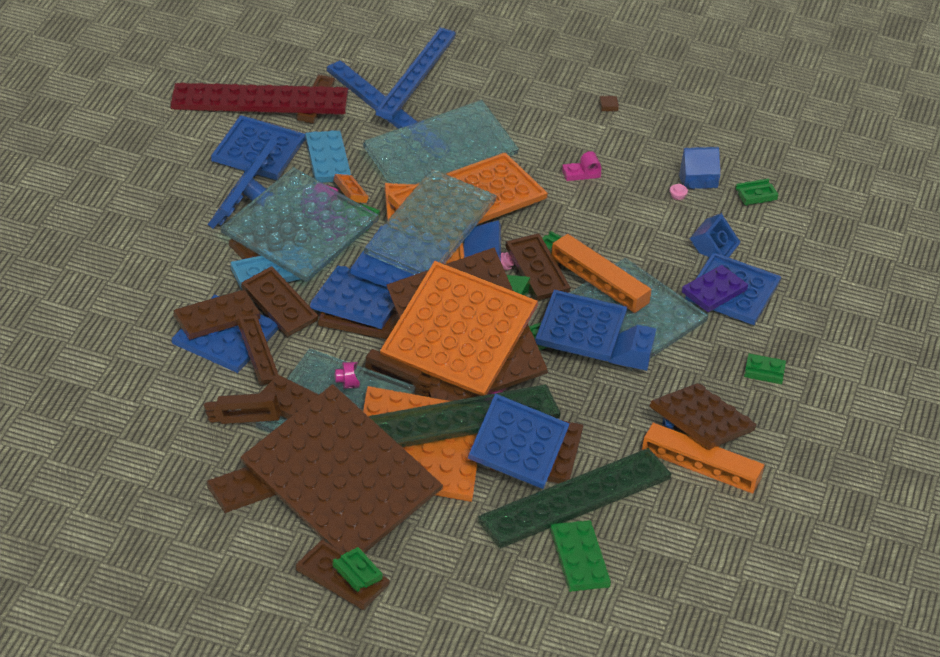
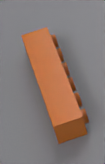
[551,234,652,313]
[642,423,765,494]

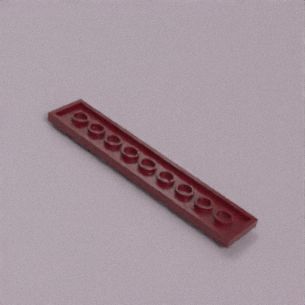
[171,82,348,114]

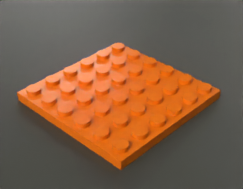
[380,261,538,397]
[363,386,485,502]

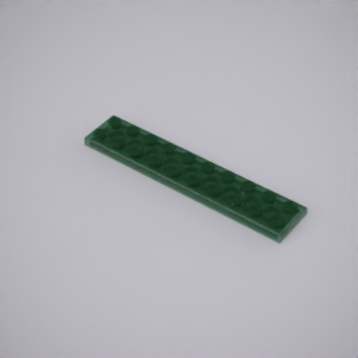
[368,384,561,447]
[478,448,672,548]

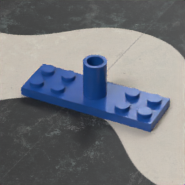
[207,136,278,229]

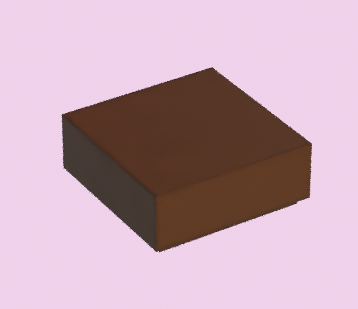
[599,96,619,111]

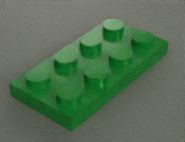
[550,520,611,592]

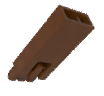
[365,349,432,397]
[203,393,282,424]

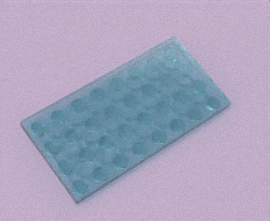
[363,100,519,184]
[364,169,497,275]

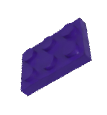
[682,265,748,312]

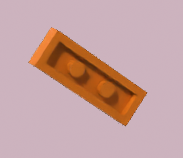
[333,174,368,204]

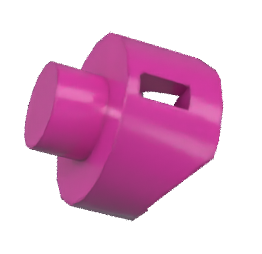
[334,362,360,389]

